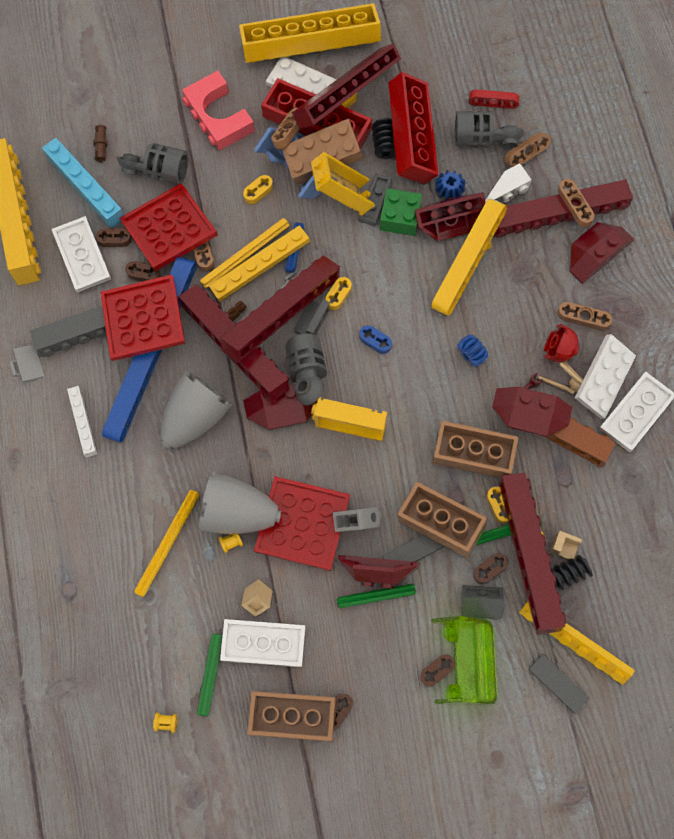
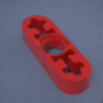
[468,89,520,109]

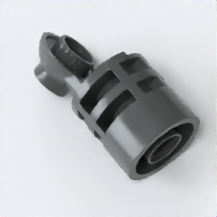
[455,111,524,148]
[117,143,189,184]
[285,334,327,405]

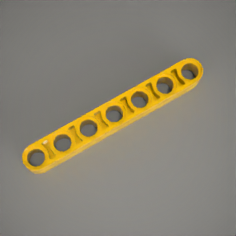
[431,199,507,316]

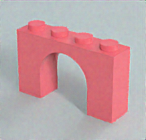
[182,71,255,151]

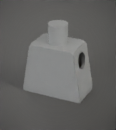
[333,507,382,532]

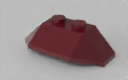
[414,192,486,241]
[570,222,634,284]
[243,383,318,430]
[492,387,572,437]
[338,555,421,588]

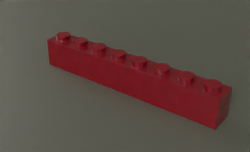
[292,43,401,129]
[493,179,633,237]
[221,255,340,363]
[178,284,289,402]
[499,472,566,635]

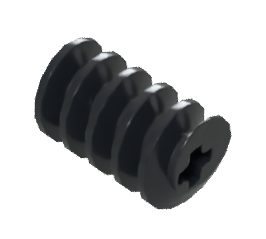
[372,118,396,159]
[550,555,593,592]

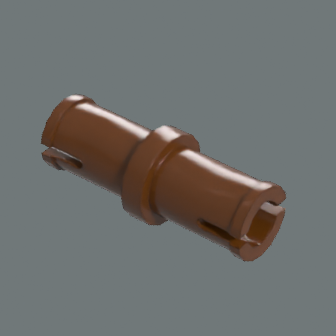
[93,125,108,162]

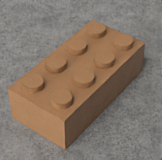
[282,119,364,186]
[432,421,518,478]
[397,481,487,558]
[247,691,336,742]

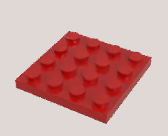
[120,183,218,271]
[100,275,186,361]
[254,476,350,571]

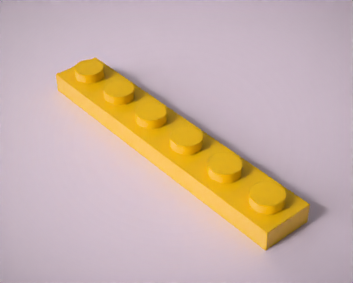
[209,225,311,302]
[519,601,635,685]

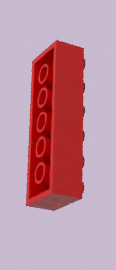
[388,72,439,185]
[261,78,372,150]

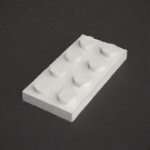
[265,57,336,94]
[52,216,111,293]
[575,334,636,419]
[599,371,674,452]
[220,619,306,667]

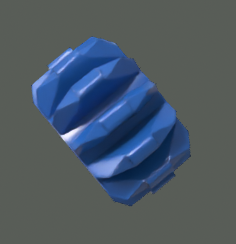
[435,170,466,200]
[457,334,488,367]

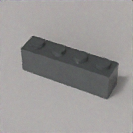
[30,306,106,357]

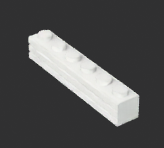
[67,386,98,458]

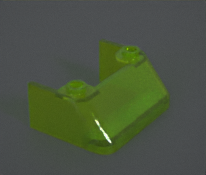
[431,616,497,705]

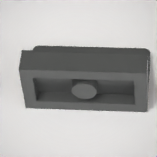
[294,299,330,335]
[461,585,504,619]

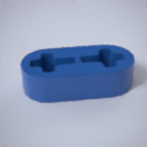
[359,325,392,354]

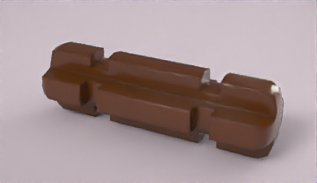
[227,301,246,321]

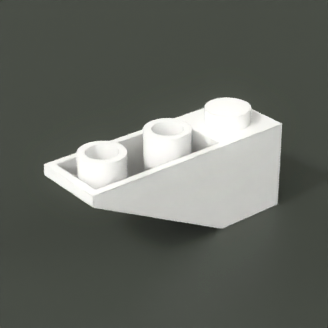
[485,163,531,203]

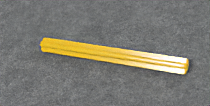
[200,218,290,288]
[134,490,199,597]

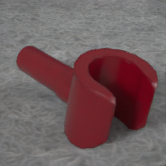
[523,373,543,389]

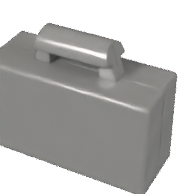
[9,344,45,383]

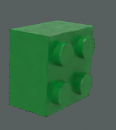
[380,188,422,236]

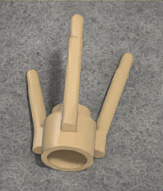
[538,362,584,395]

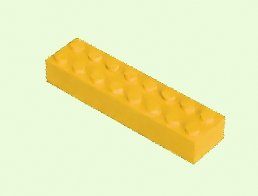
[239,3,381,63]
[0,138,41,286]

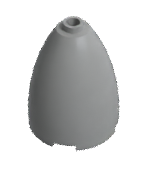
[160,370,233,449]
[199,472,281,534]

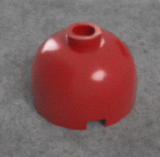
[544,324,580,363]

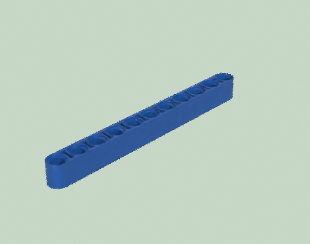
[102,257,197,443]

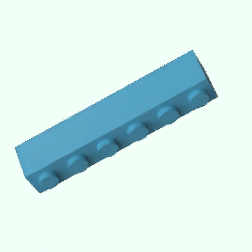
[42,138,124,228]

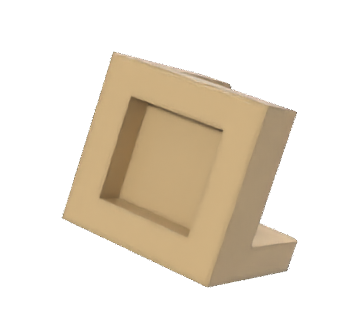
[550,531,582,560]
[241,579,272,617]

